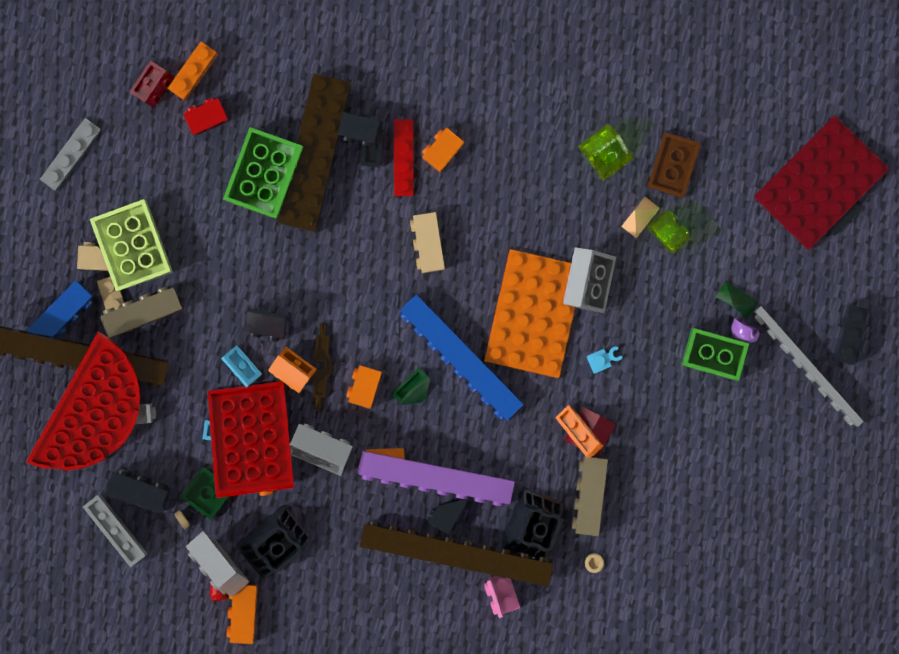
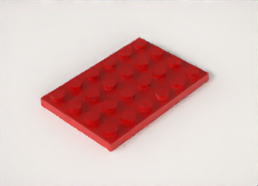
[207,381,294,498]

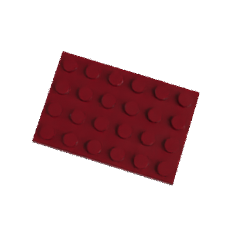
[754,115,890,250]

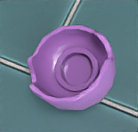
[731,317,760,343]

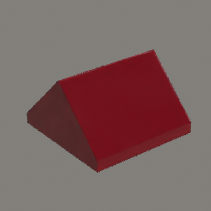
[564,406,616,458]

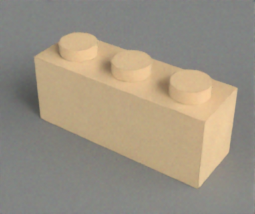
[410,212,445,273]

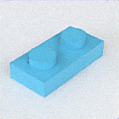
[221,345,262,388]

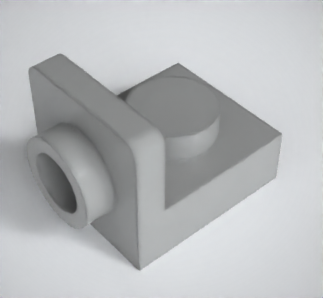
[135,404,156,424]

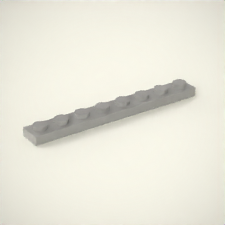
[754,306,864,427]

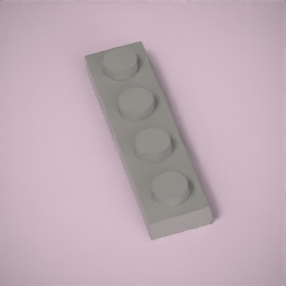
[40,118,101,191]

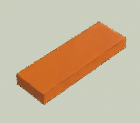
[555,405,603,459]

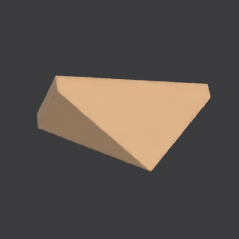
[621,197,660,238]

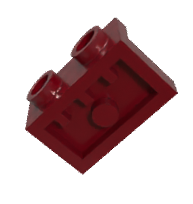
[129,60,175,108]

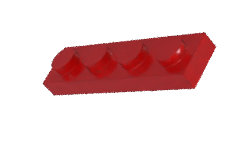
[394,119,413,196]

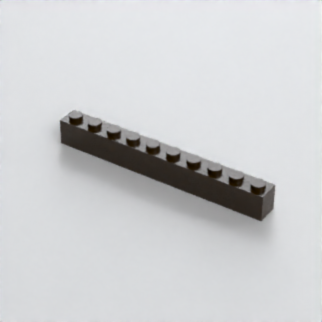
[0,326,169,387]
[359,521,553,587]

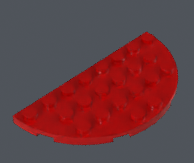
[26,332,140,471]

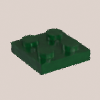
[180,466,229,520]

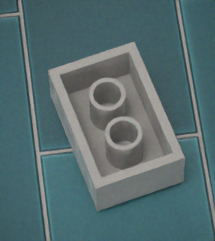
[563,247,616,313]
[290,424,353,476]
[186,531,250,597]

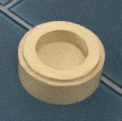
[174,510,190,530]
[585,553,604,573]

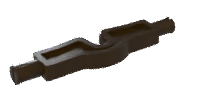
[312,323,332,410]

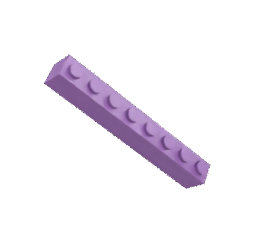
[358,451,514,507]

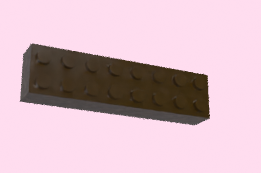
[277,73,352,233]

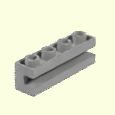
[83,494,148,568]

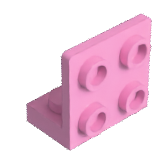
[484,576,520,618]

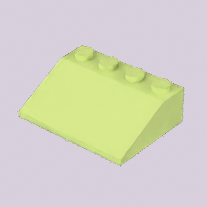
[90,199,173,292]

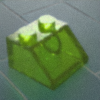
[578,124,633,181]
[646,210,690,254]

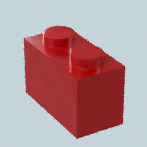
[183,97,229,136]

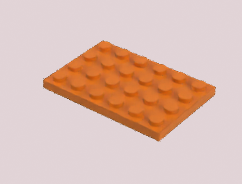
[484,249,575,378]

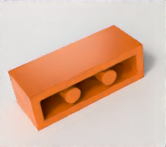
[168,41,218,102]
[227,584,258,644]

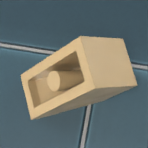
[77,242,108,271]

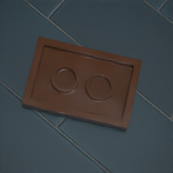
[647,132,701,198]

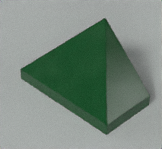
[715,281,758,318]
[391,368,430,405]

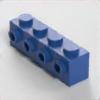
[27,280,95,338]

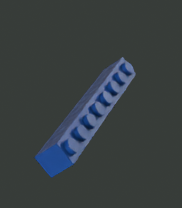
[400,295,523,421]

